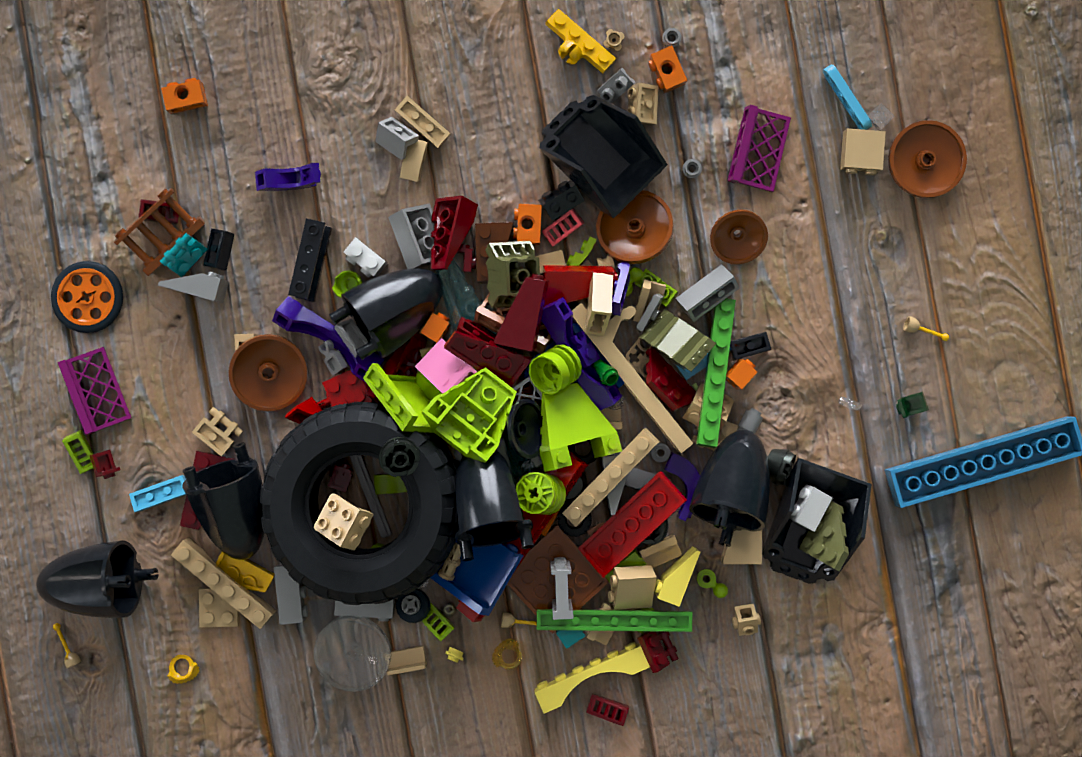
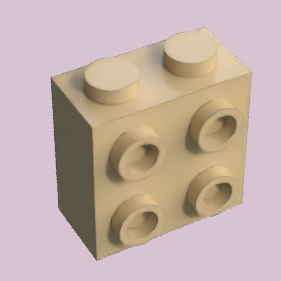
[840,128,886,175]
[608,565,656,610]

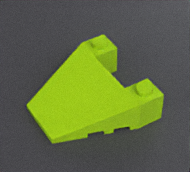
[540,383,622,472]

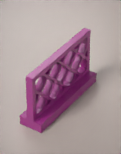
[727,105,791,192]
[57,347,132,435]

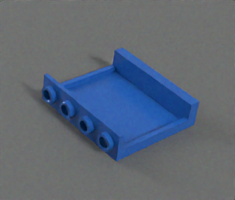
[430,543,524,616]

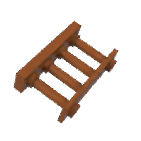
[114,188,205,276]

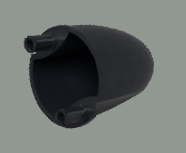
[329,269,443,360]
[689,430,770,547]
[182,442,265,560]
[455,450,534,562]
[36,540,159,618]

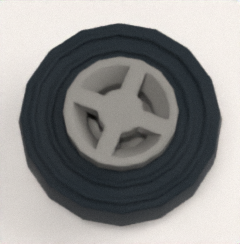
[396,589,431,623]

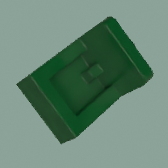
[896,391,929,418]

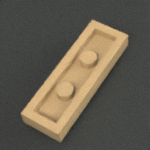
[395,96,451,149]

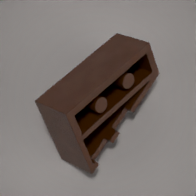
[475,222,514,283]

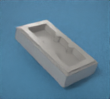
[636,293,664,332]
[334,319,368,358]

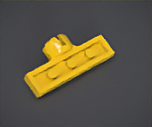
[545,9,616,74]

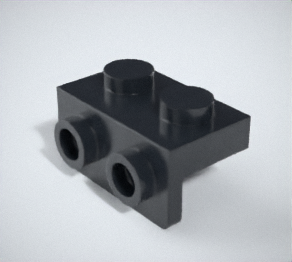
[538,180,584,220]

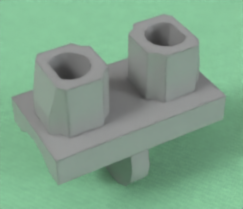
[597,68,635,103]

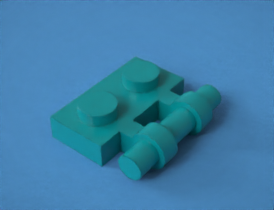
[160,233,208,277]

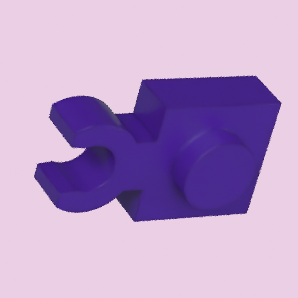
[570,331,600,368]

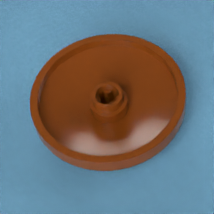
[888,120,967,198]
[596,190,674,264]
[229,334,307,411]

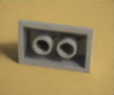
[388,203,434,269]

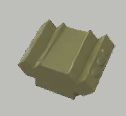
[485,241,540,308]
[639,309,716,372]

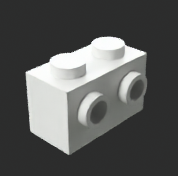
[344,237,388,277]
[789,484,832,532]

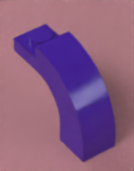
[255,163,321,191]
[664,452,700,521]

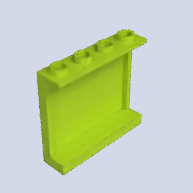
[363,363,442,433]

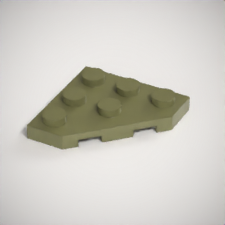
[799,501,849,572]

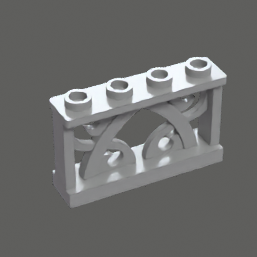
[550,557,573,620]

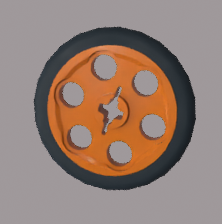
[51,261,123,333]

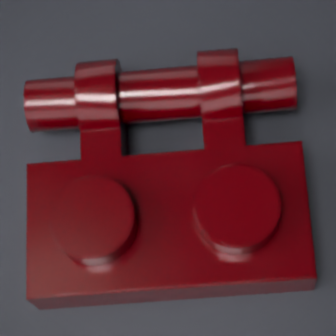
[637,631,679,673]

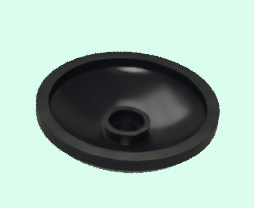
[507,399,543,459]

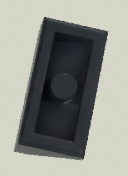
[203,228,234,270]
[730,332,772,361]

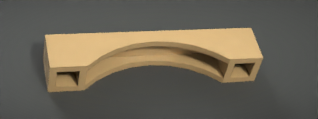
[562,428,660,527]
[171,538,276,629]

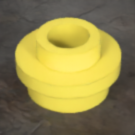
[445,647,464,663]

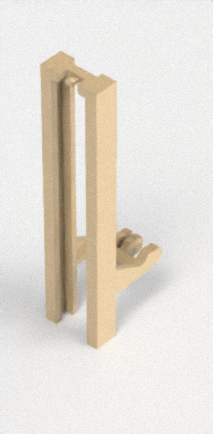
[572,303,693,453]

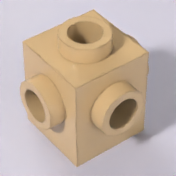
[732,604,761,636]

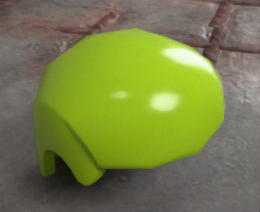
[332,270,362,298]

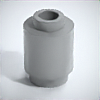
[737,408,763,434]

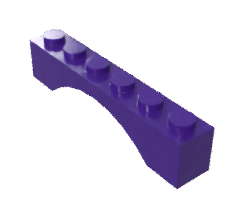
[272,296,385,382]
[541,297,622,411]

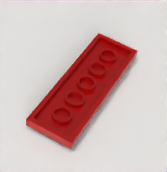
[578,471,687,578]

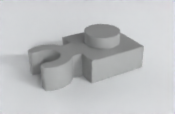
[318,340,348,376]

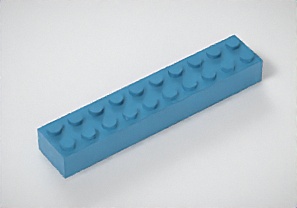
[884,416,1082,508]

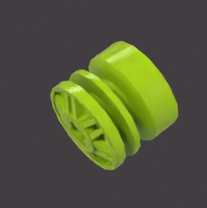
[529,344,582,395]
[516,472,566,515]

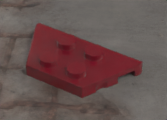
[646,347,696,411]

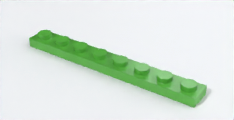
[696,298,736,448]
[536,609,693,632]

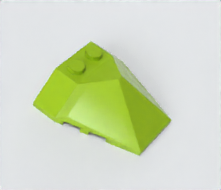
[422,367,517,463]

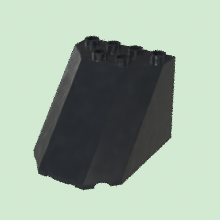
[539,95,668,218]
[762,458,872,584]

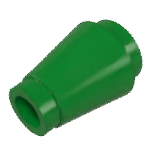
[593,359,619,386]

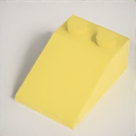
[654,546,700,607]

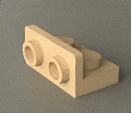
[627,83,659,125]

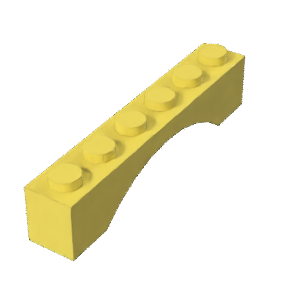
[535,642,650,714]

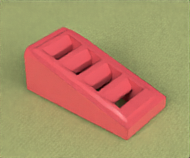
[541,208,584,247]

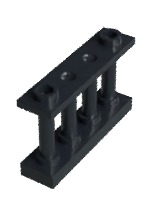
[288,218,332,302]

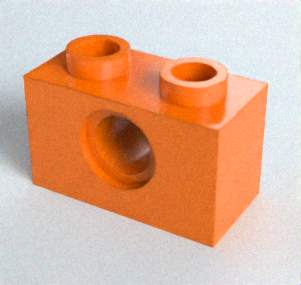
[648,45,687,93]
[161,78,208,114]
[513,204,542,245]
[420,312,451,343]
[726,359,757,390]

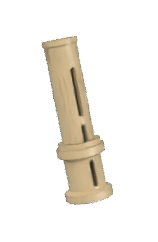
[438,542,461,581]

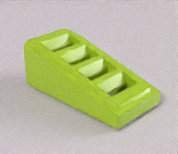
[62,430,93,474]
[422,602,455,642]

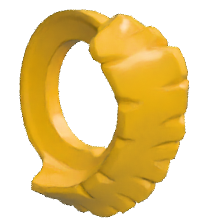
[167,655,199,684]

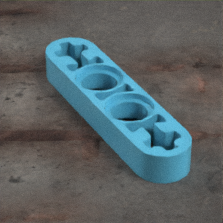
[823,64,872,130]

